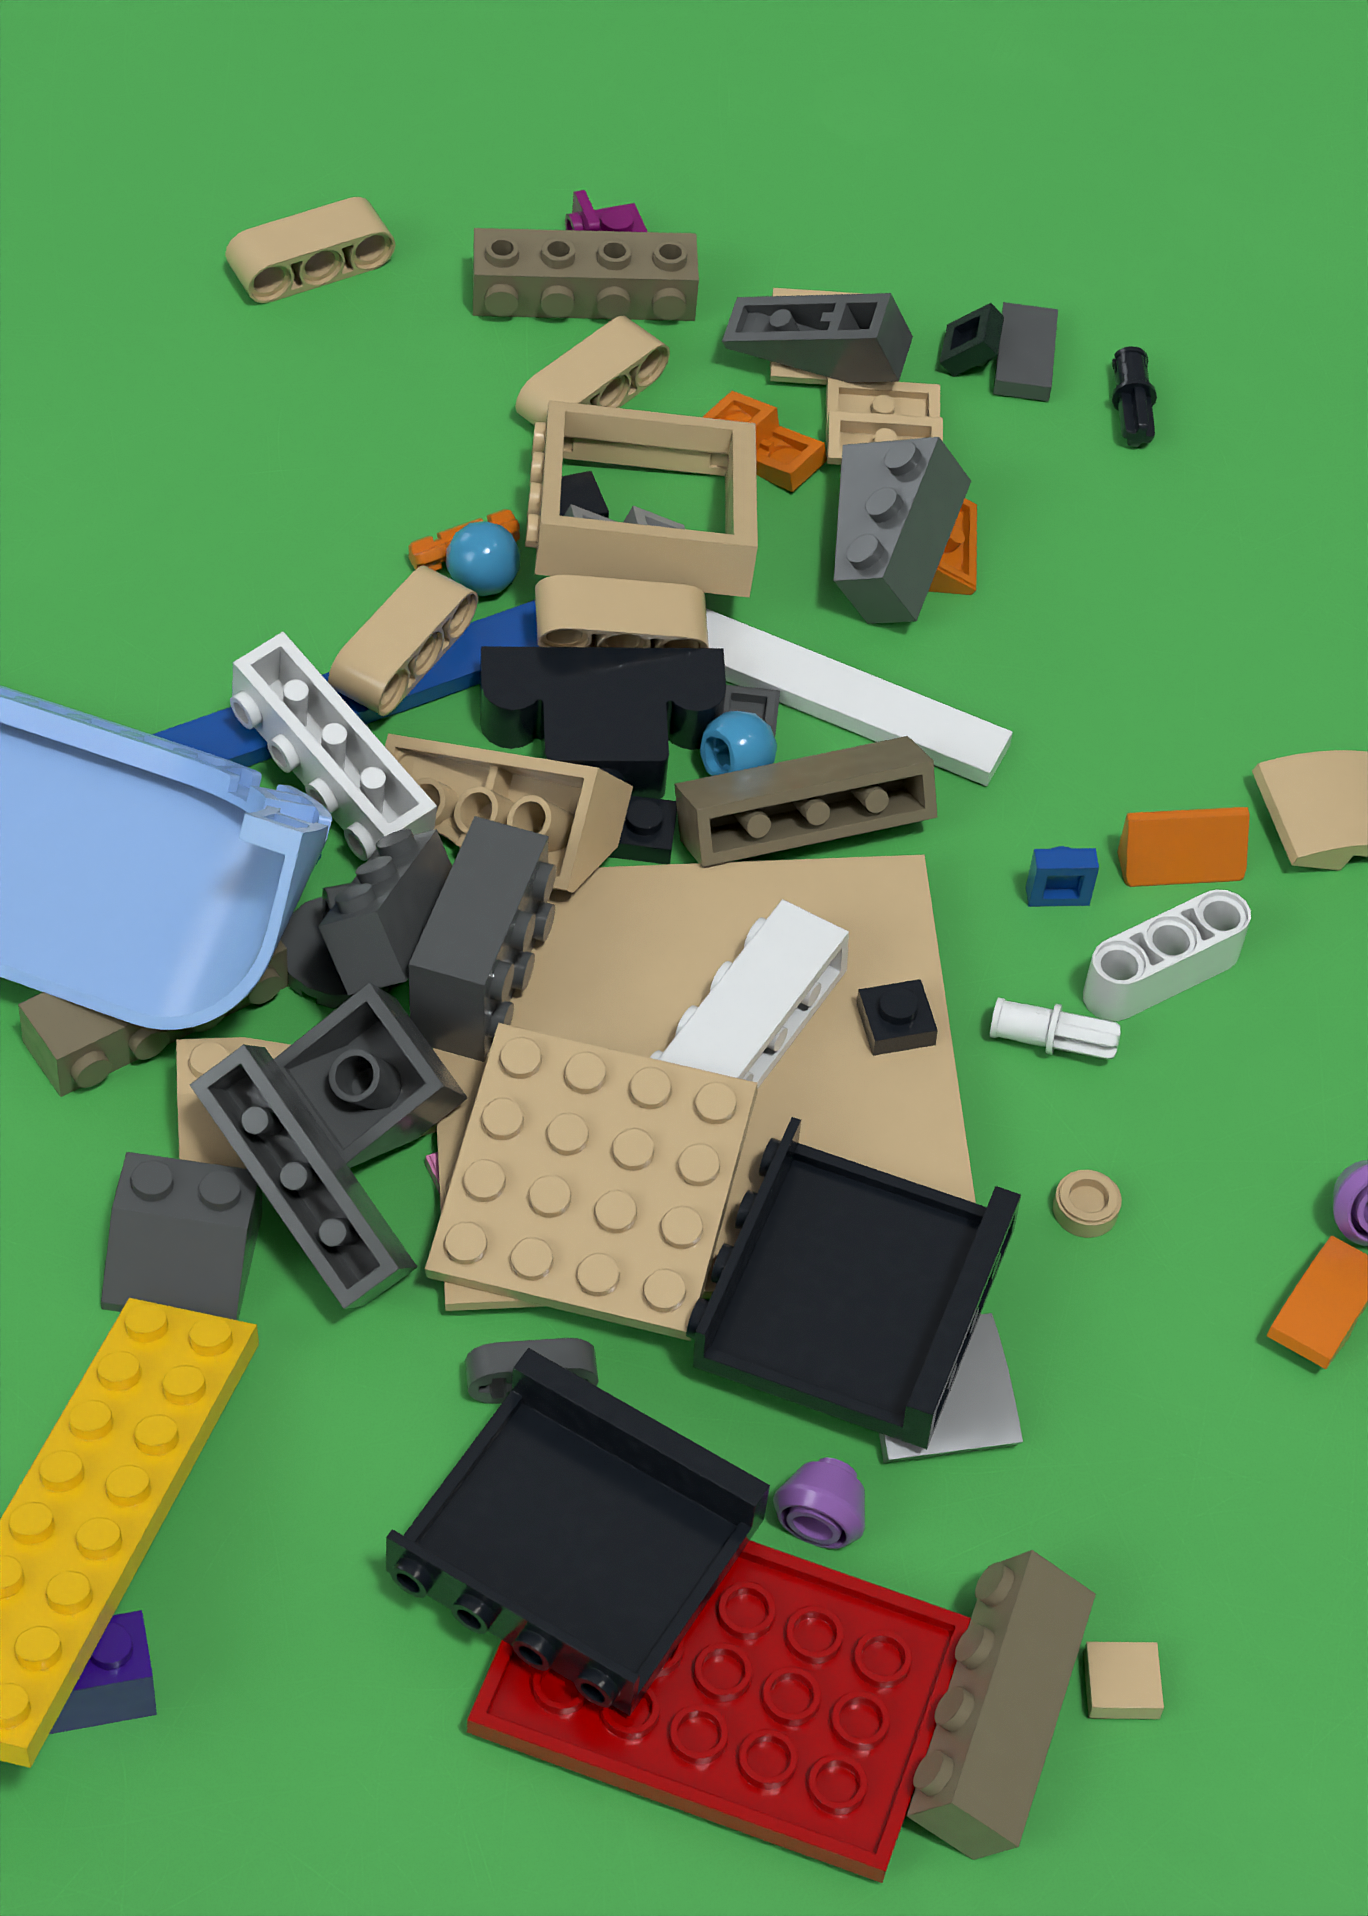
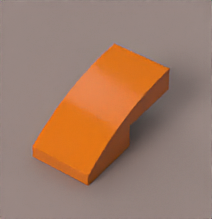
[703,391,827,492]
[1267,1235,1368,1369]

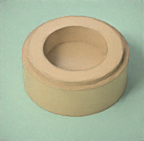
[1053,1170,1122,1238]

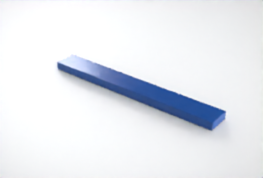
[152,600,539,767]

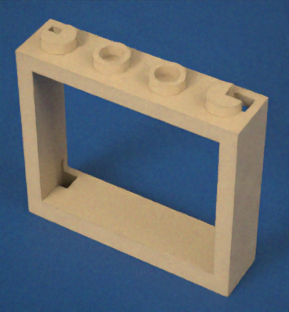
[525,400,758,598]

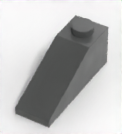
[722,293,913,382]

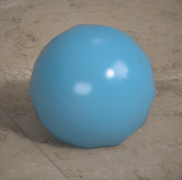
[446,521,521,596]
[700,711,777,776]

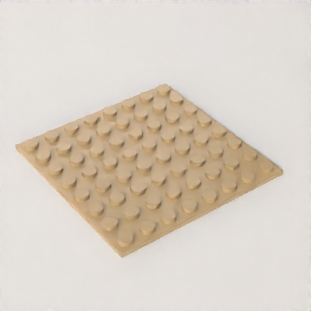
[433,854,976,1311]

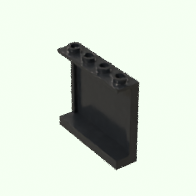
[686,1117,1021,1450]
[386,1348,770,1716]

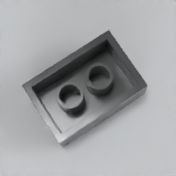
[408,816,556,1062]

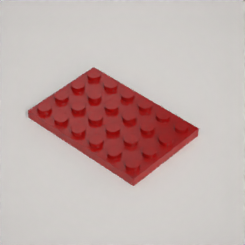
[467,1540,971,1883]

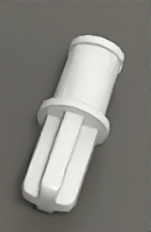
[990,997,1121,1060]

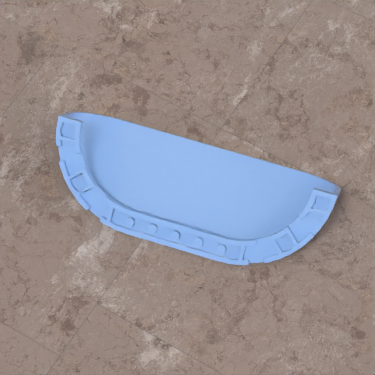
[0,685,332,1030]

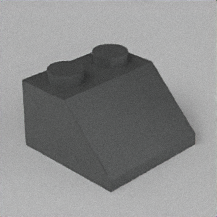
[274,982,468,1168]
[101,1152,262,1320]

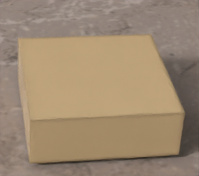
[1083,1642,1164,1719]

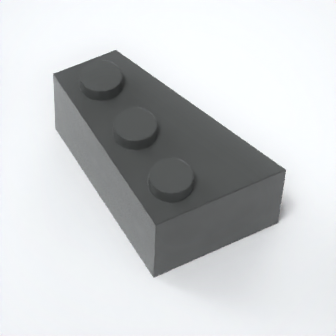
[834,437,971,624]

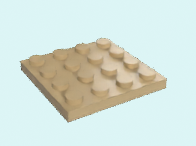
[425,1023,758,1341]

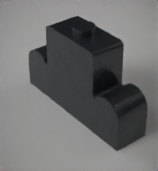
[480,646,726,799]

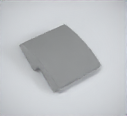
[879,1313,1023,1463]

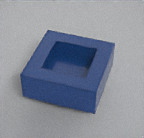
[1026,846,1099,907]

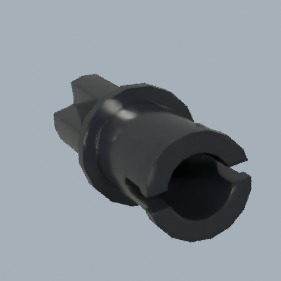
[1111,346,1157,447]

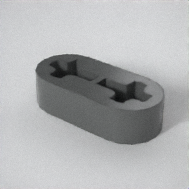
[465,1338,599,1404]

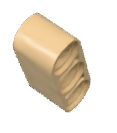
[225,197,396,303]
[515,316,670,425]
[328,565,478,716]
[535,575,709,648]

